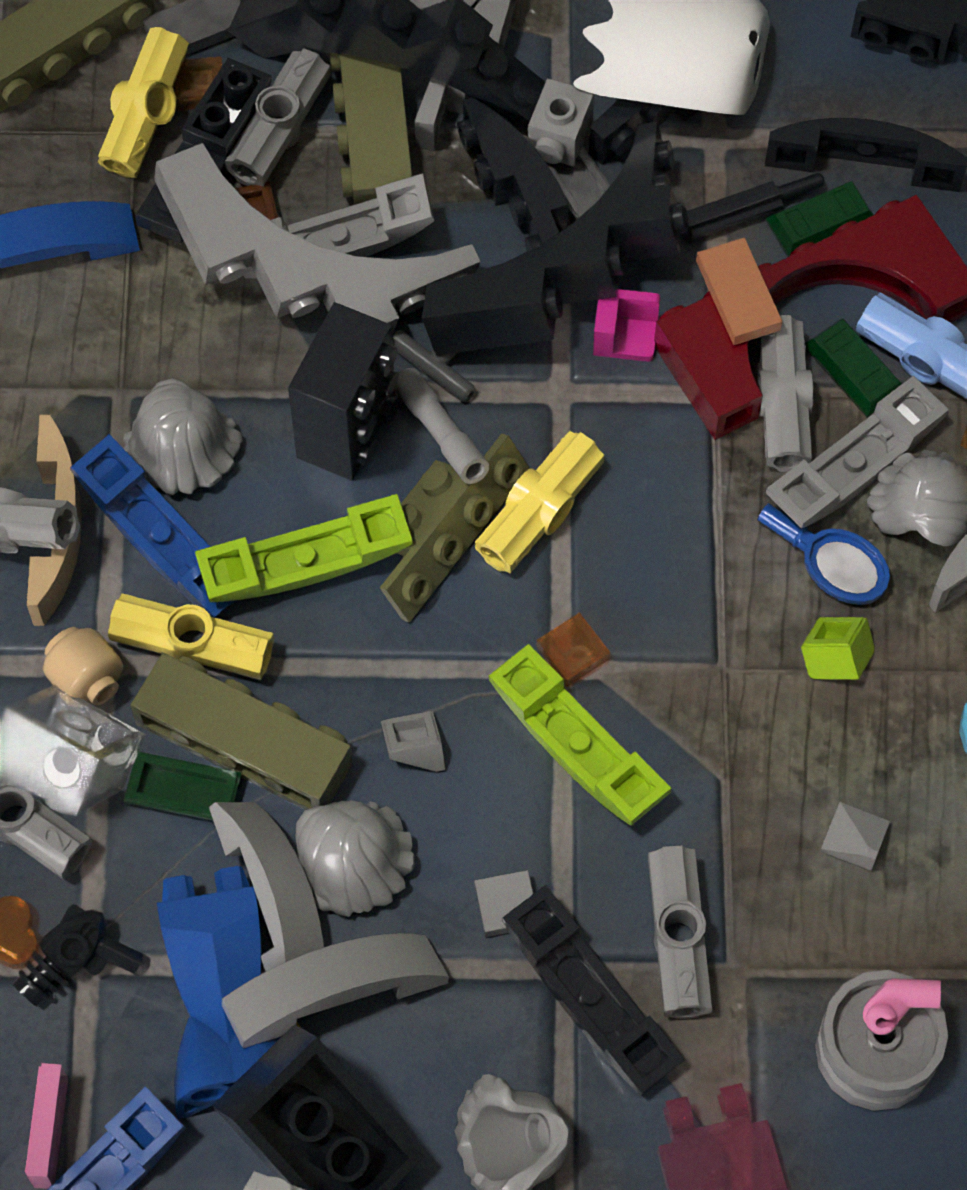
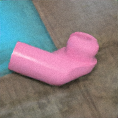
[863,978,941,1035]

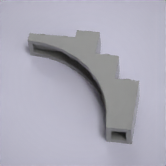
[154,143,481,334]

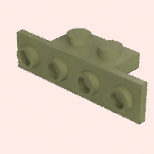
[380,433,530,623]

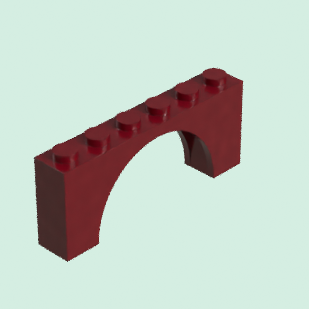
[654,194,967,440]

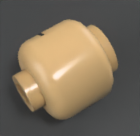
[43,627,123,706]

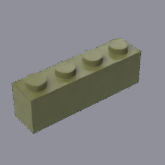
[0,0,156,112]
[330,53,412,205]
[130,652,353,810]

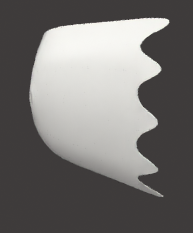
[573,0,770,115]

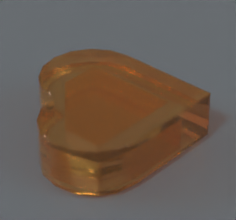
[0,896,39,969]

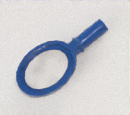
[757,503,890,605]

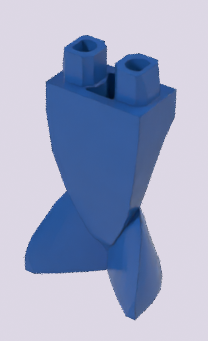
[157,866,282,1119]

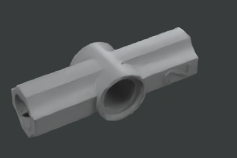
[225,48,331,186]
[757,315,813,472]
[0,487,81,553]
[0,774,93,880]
[647,845,712,1019]

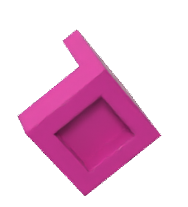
[593,289,660,362]

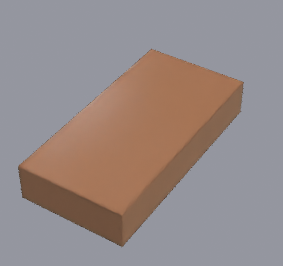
[696,237,783,345]

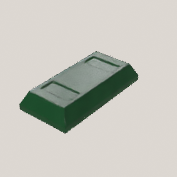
[765,180,874,257]
[805,318,902,418]
[124,751,242,821]

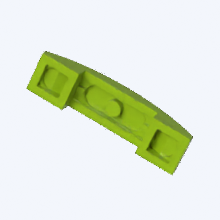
[195,494,413,603]
[488,644,672,826]

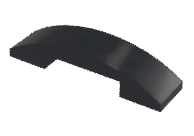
[765,118,967,192]
[502,885,685,1095]

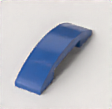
[0,201,140,268]
[70,434,236,618]
[47,1086,185,1190]

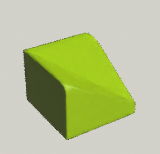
[801,617,875,679]

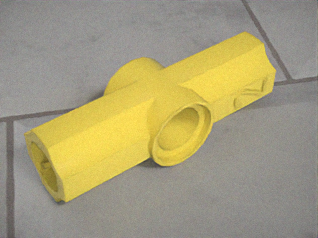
[97,27,189,178]
[475,431,605,573]
[108,593,274,680]

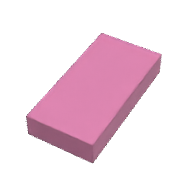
[25,1063,68,1189]

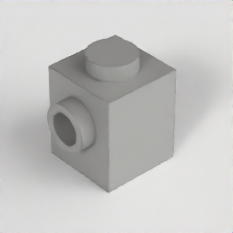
[528,78,594,167]

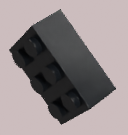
[288,302,400,481]
[212,1024,424,1190]

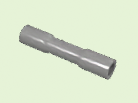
[395,368,489,484]

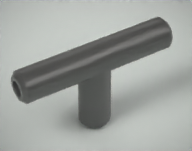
[392,330,475,402]

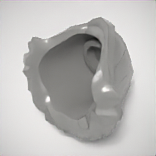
[123,378,243,495]
[867,450,967,546]
[295,800,415,917]
[454,1074,572,1190]

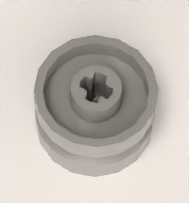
[815,970,949,1111]

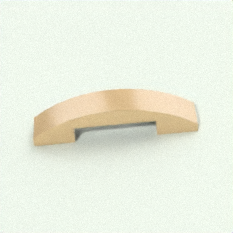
[27,415,82,626]

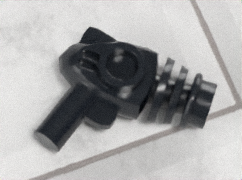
[13,904,143,1007]

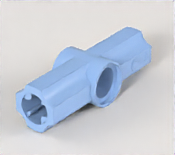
[855,292,967,399]

